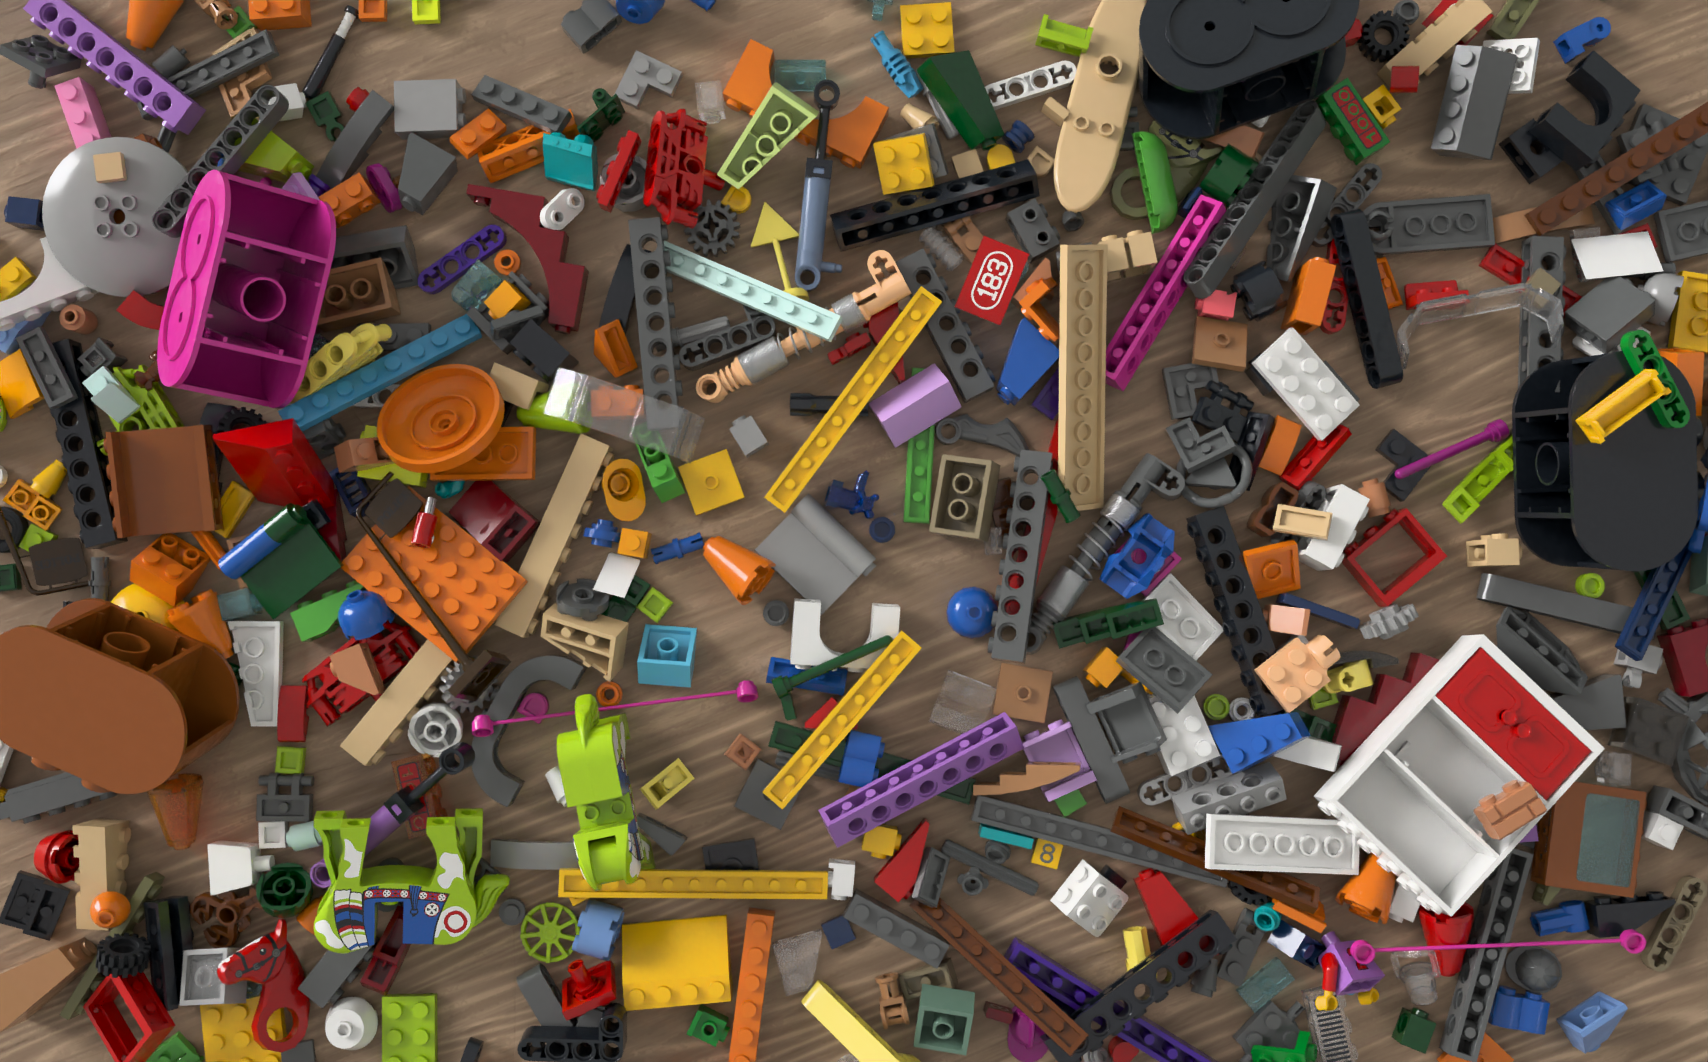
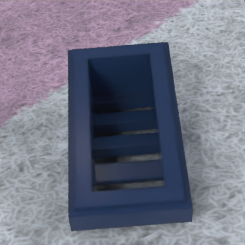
[329,467,375,518]

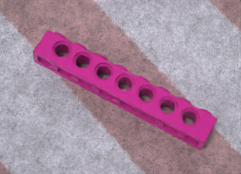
[1105,194,1226,391]

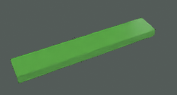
[903,368,935,524]

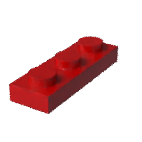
[596,130,642,213]
[1279,424,1352,491]

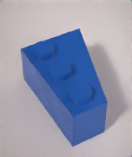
[1208,712,1311,774]

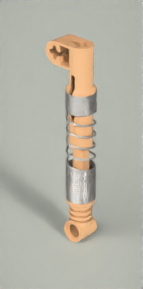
[696,250,912,403]

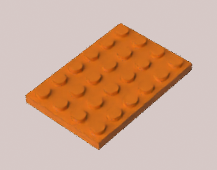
[341,486,528,664]

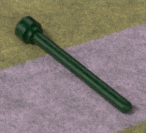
[772,635,893,699]

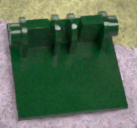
[577,88,625,142]

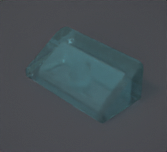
[774,60,826,91]

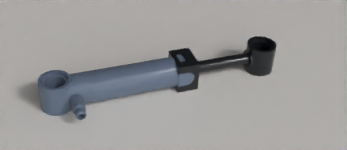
[795,80,842,292]

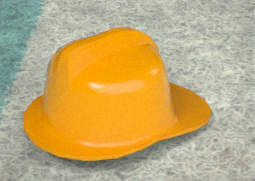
[602,459,646,521]

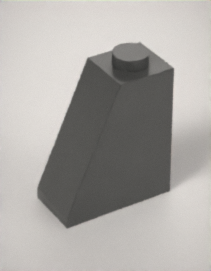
[398,132,458,215]

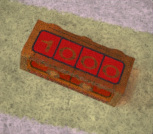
[391,753,448,839]

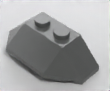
[1496,607,1588,696]

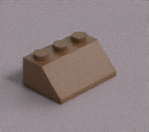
[316,257,401,332]

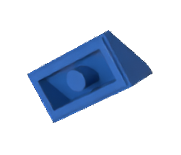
[1605,181,1667,230]

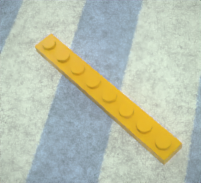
[762,630,922,810]

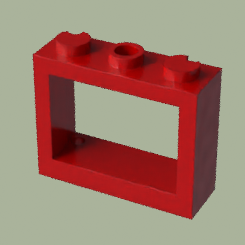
[1342,508,1447,607]
[83,972,175,1062]

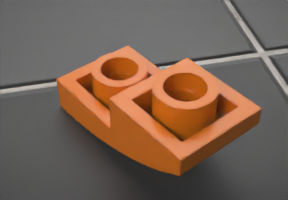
[1258,415,1302,476]

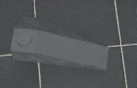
[1267,175,1337,282]

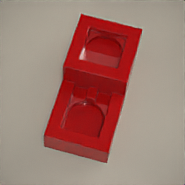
[277,685,309,742]

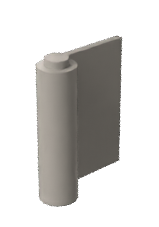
[755,494,876,615]

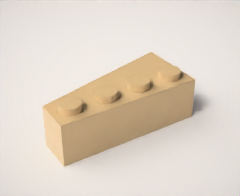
[1377,0,1492,96]
[73,818,131,931]

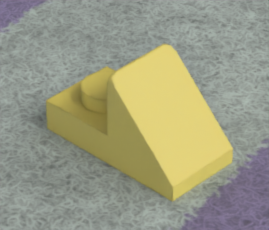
[640,758,695,810]

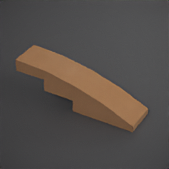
[973,761,1081,796]

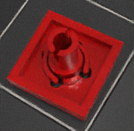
[562,959,616,1020]

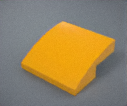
[0,349,44,419]

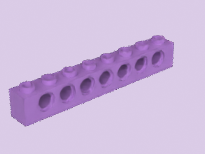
[23,0,206,135]
[818,712,1024,848]

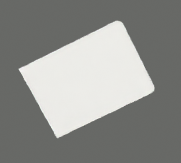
[593,552,640,598]

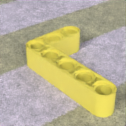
[801,980,921,1062]

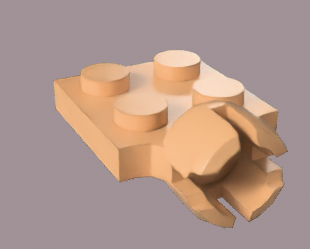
[1254,635,1341,713]

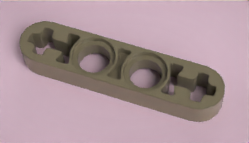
[1641,875,1707,972]

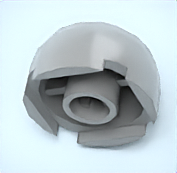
[1637,273,1684,327]

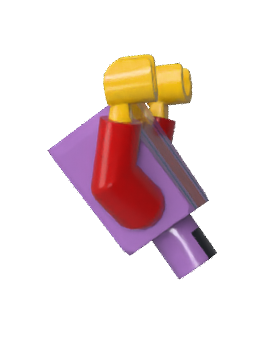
[1315,931,1385,1011]

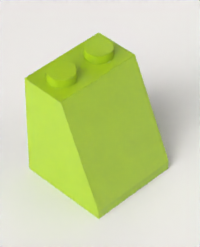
[222,118,315,183]

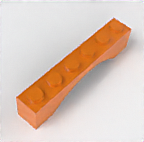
[728,908,775,1062]

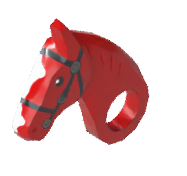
[217,919,310,1053]

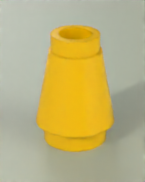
[30,459,67,499]

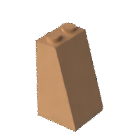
[0,937,97,1033]

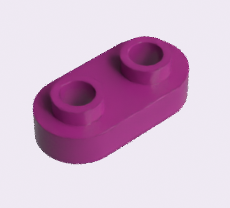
[366,163,402,213]

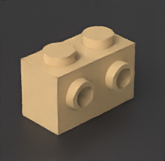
[1466,533,1522,567]

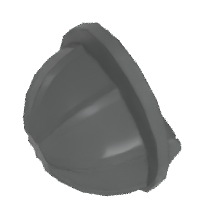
[1505,946,1562,993]

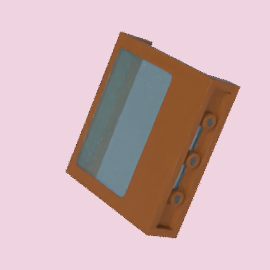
[1530,781,1647,898]

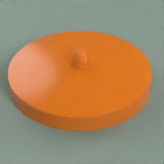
[377,364,505,473]

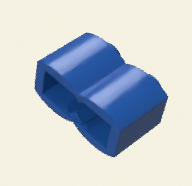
[838,730,885,787]
[1488,985,1550,1035]

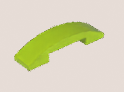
[1442,435,1513,524]

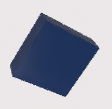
[821,914,856,950]

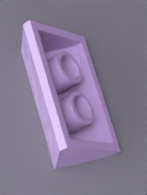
[868,363,961,448]

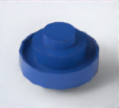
[583,519,621,548]

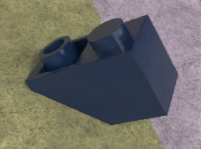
[1267,919,1326,969]

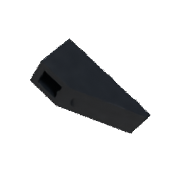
[1584,891,1676,938]

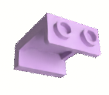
[1022,719,1097,802]

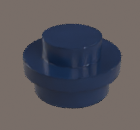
[869,517,895,543]

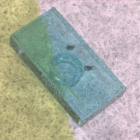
[1236,957,1295,1013]

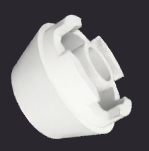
[325,997,378,1050]

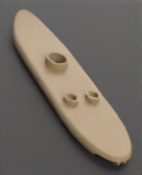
[1054,0,1147,213]

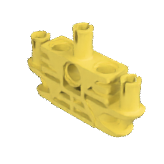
[290,323,392,404]

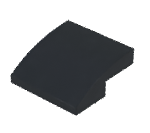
[0,870,70,941]

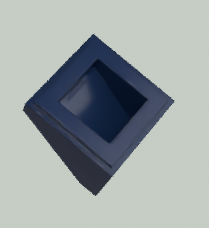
[1177,187,1203,218]

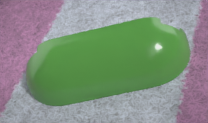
[1131,131,1178,234]

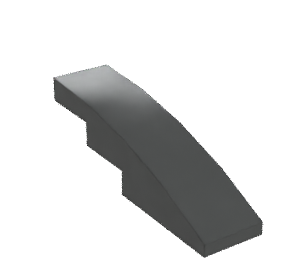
[316,90,394,189]

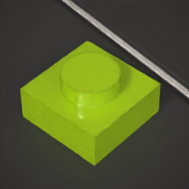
[19,523,59,552]

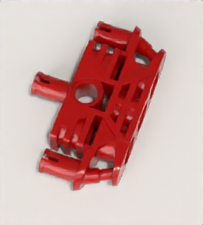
[643,109,725,229]
[302,620,421,727]

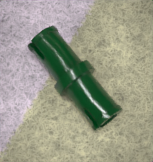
[1040,469,1081,523]

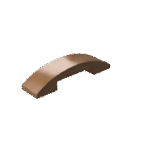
[1493,205,1595,244]

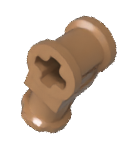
[194,0,238,29]
[875,972,910,1030]

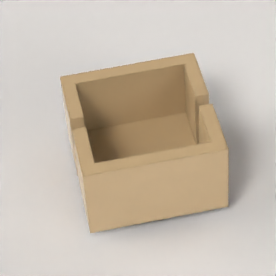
[1098,230,1157,282]

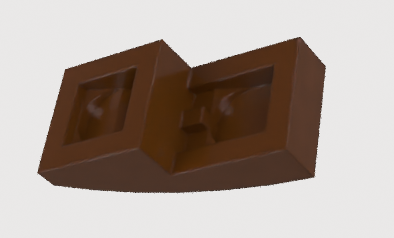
[992,477,1023,536]

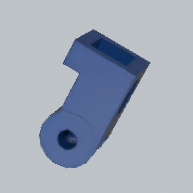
[1553,17,1611,64]

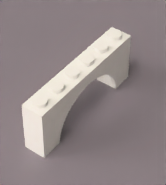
[0,237,98,331]

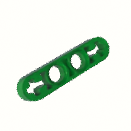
[1620,330,1690,429]

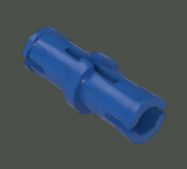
[651,532,704,564]

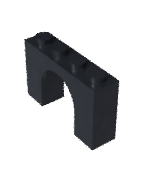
[1529,51,1641,171]

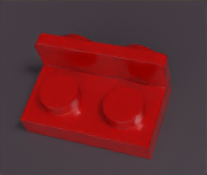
[1404,280,1469,310]

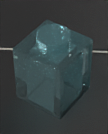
[217,588,263,621]

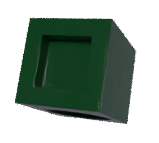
[1392,1007,1436,1054]

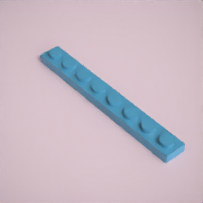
[278,314,482,431]

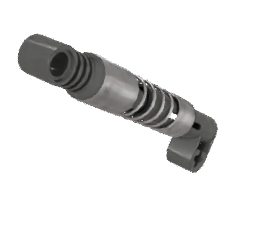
[1015,453,1185,655]

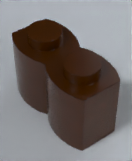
[1247,482,1299,537]

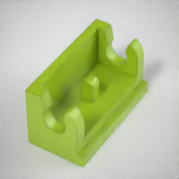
[1035,14,1093,57]

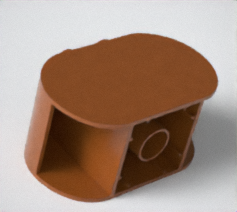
[0,598,240,794]

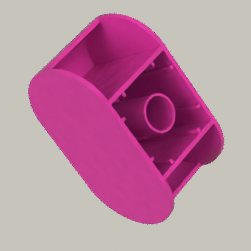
[157,170,336,409]

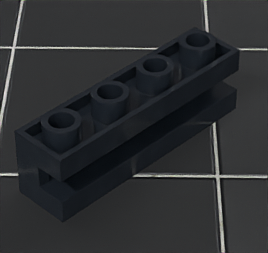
[144,896,194,1011]

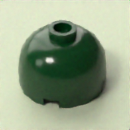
[256,862,313,918]

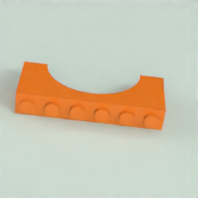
[723,39,889,169]

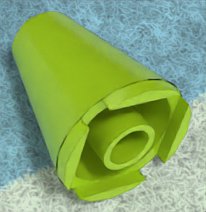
[517,382,593,434]

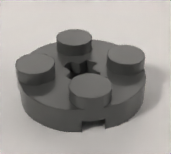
[556,578,610,621]

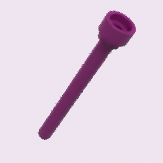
[1395,419,1509,479]

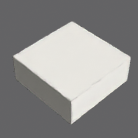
[258,821,289,849]

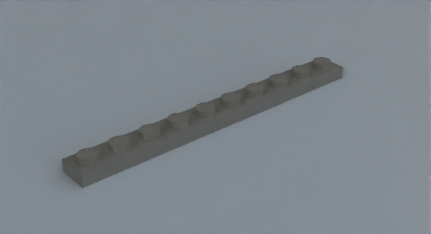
[971,795,1228,888]

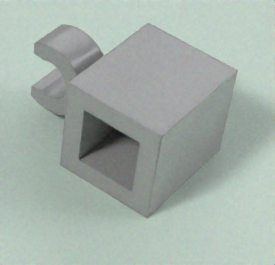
[1614,645,1663,689]

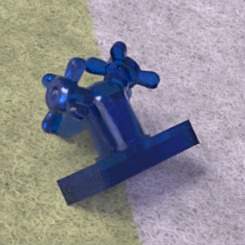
[823,470,879,519]

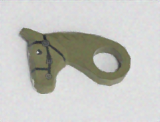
[1109,120,1224,220]

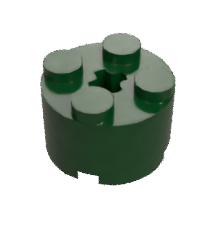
[1198,143,1259,207]

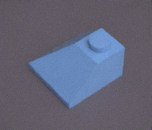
[1556,991,1628,1054]

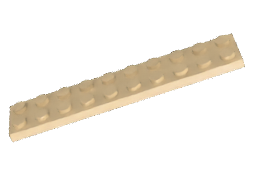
[1058,244,1108,512]

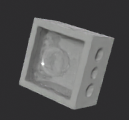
[179,948,247,1006]

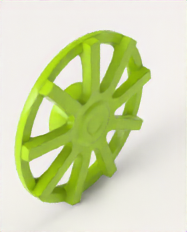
[520,902,580,963]

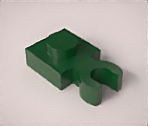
[305,91,345,142]

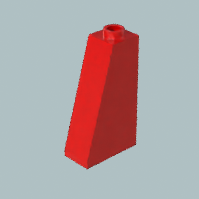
[1133,868,1219,965]

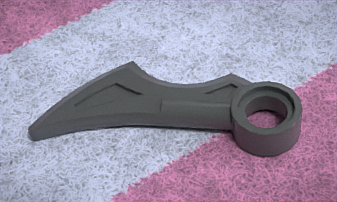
[935,414,1029,457]

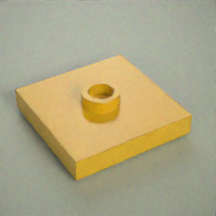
[678,449,745,516]

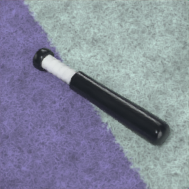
[302,5,359,100]

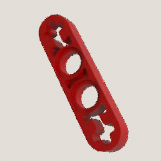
[1320,238,1348,334]

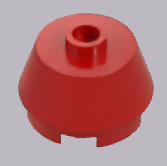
[34,830,79,884]

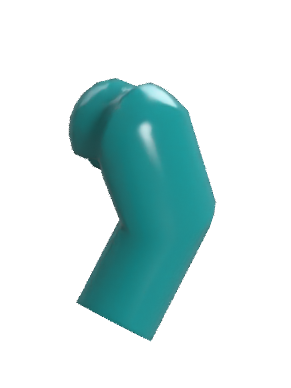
[435,481,465,498]

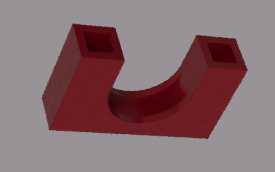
[1657,618,1708,697]

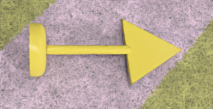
[751,202,810,302]

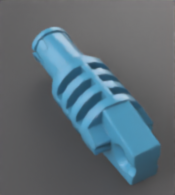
[870,30,923,98]

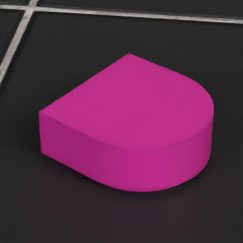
[517,693,549,724]

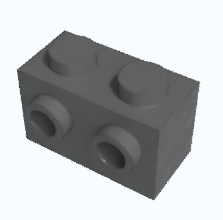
[1005,198,1060,263]

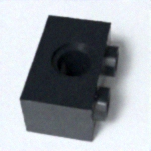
[1499,118,1563,184]

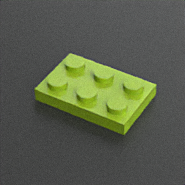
[382,993,438,1062]

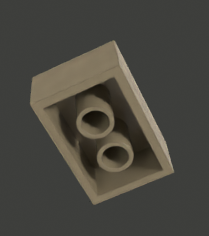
[929,454,1001,542]

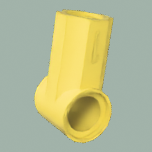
[1123,926,1157,978]

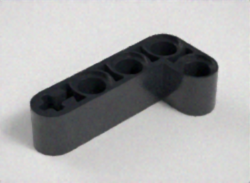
[517,1003,627,1062]

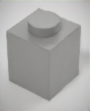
[729,415,769,458]

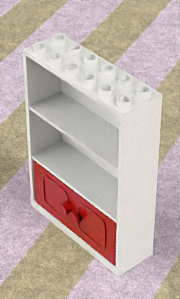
[1314,634,1605,917]

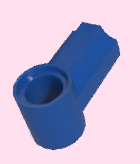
[1530,900,1590,936]

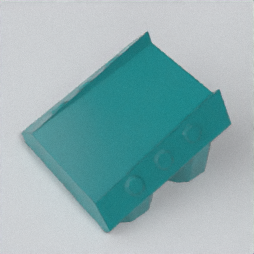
[543,132,598,192]

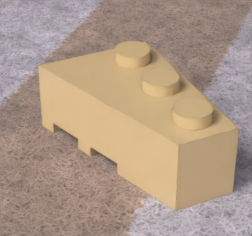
[541,602,629,682]

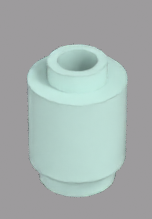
[286,820,323,851]

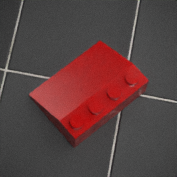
[213,418,334,508]

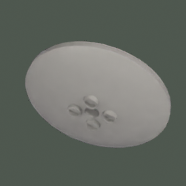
[42,137,190,297]

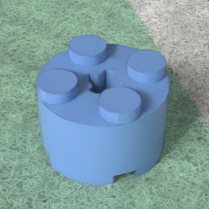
[572,899,625,961]

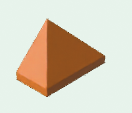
[594,319,638,378]

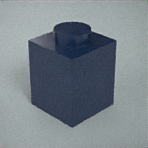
[4,196,44,231]

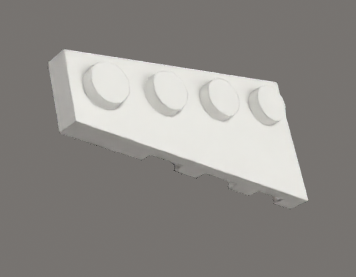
[228,621,284,726]

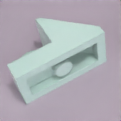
[82,366,141,424]

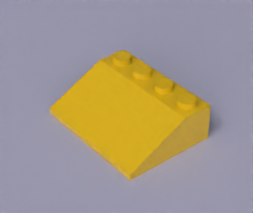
[622,914,734,1011]

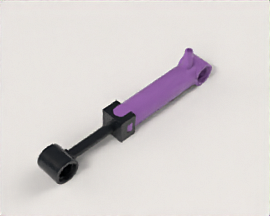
[310,742,475,888]

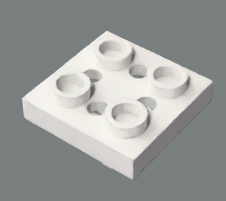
[1483,38,1540,94]

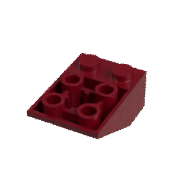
[449,481,541,562]

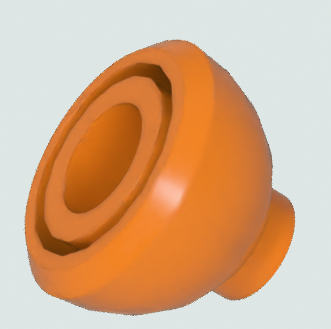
[90,891,131,929]

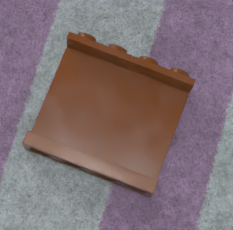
[103,425,224,538]

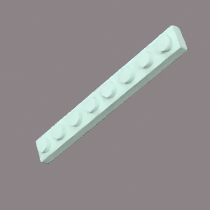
[664,241,843,342]

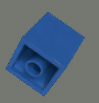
[996,317,1059,406]

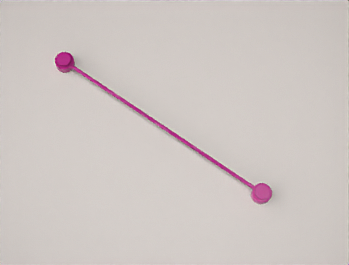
[472,680,758,737]
[1350,929,1646,964]

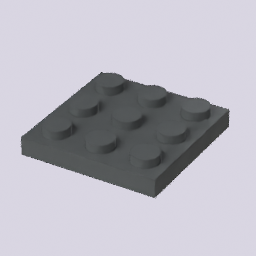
[1617,104,1708,206]

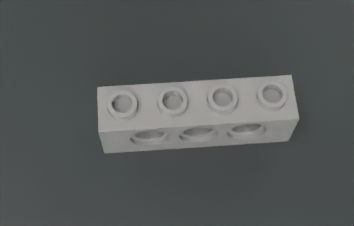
[1171,762,1287,835]

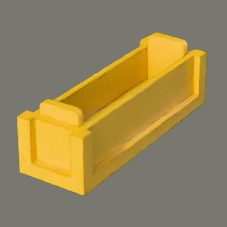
[1575,369,1672,444]

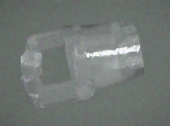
[1390,950,1441,1005]

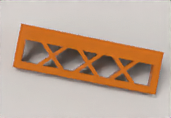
[477,109,580,184]

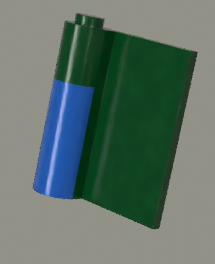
[218,503,343,620]

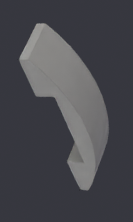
[490,839,580,870]

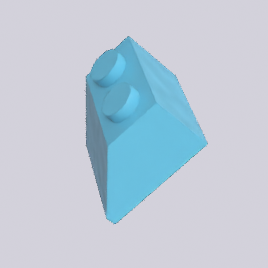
[637,624,697,688]

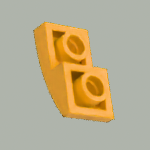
[2,479,63,531]

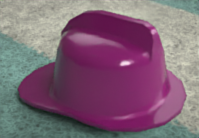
[1007,1006,1048,1062]

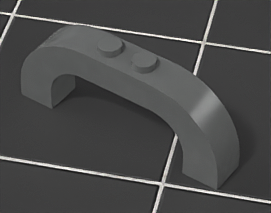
[471,655,587,807]

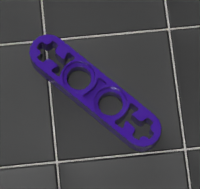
[418,225,507,295]

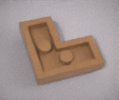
[219,62,272,119]

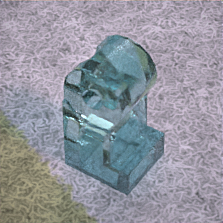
[451,259,503,312]

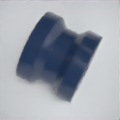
[1002,120,1035,153]

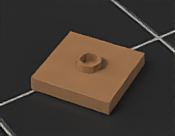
[1192,316,1248,372]
[992,662,1053,723]

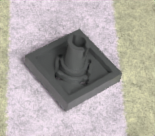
[0,35,81,89]

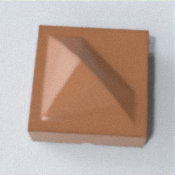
[724,733,762,770]

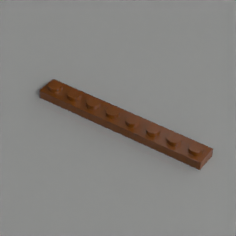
[1525,102,1708,236]
[1110,806,1321,914]
[909,897,1089,1057]

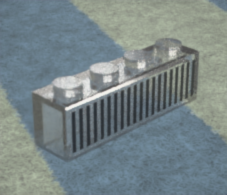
[1301,986,1358,1062]

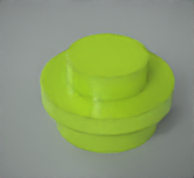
[1203,694,1230,720]

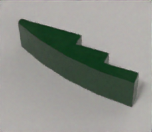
[1052,598,1164,649]

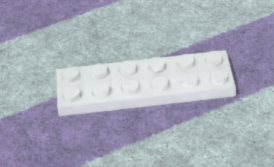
[1205,813,1359,875]

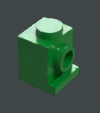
[687,1004,730,1047]

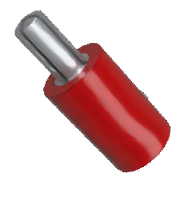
[411,497,438,548]

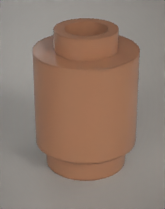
[59,304,98,335]
[1358,478,1391,518]

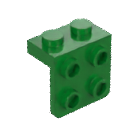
[1251,1031,1317,1062]

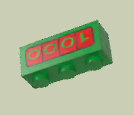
[1315,77,1390,165]

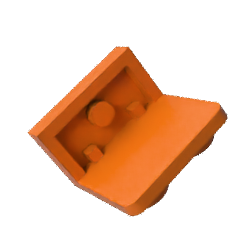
[1019,277,1059,342]

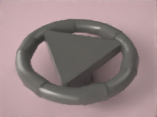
[1176,442,1253,508]

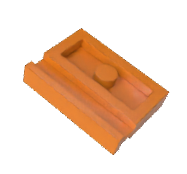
[1272,898,1327,933]

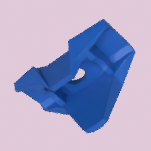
[1099,513,1175,599]

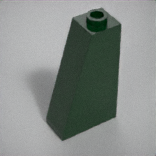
[917,50,1005,151]

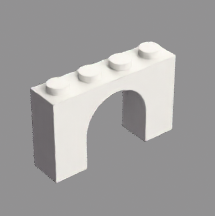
[790,598,900,672]

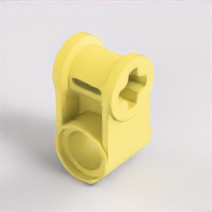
[1323,658,1374,694]

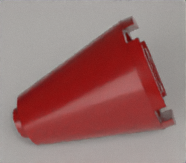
[1418,902,1474,977]

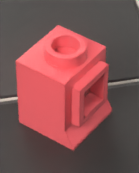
[1194,290,1237,321]

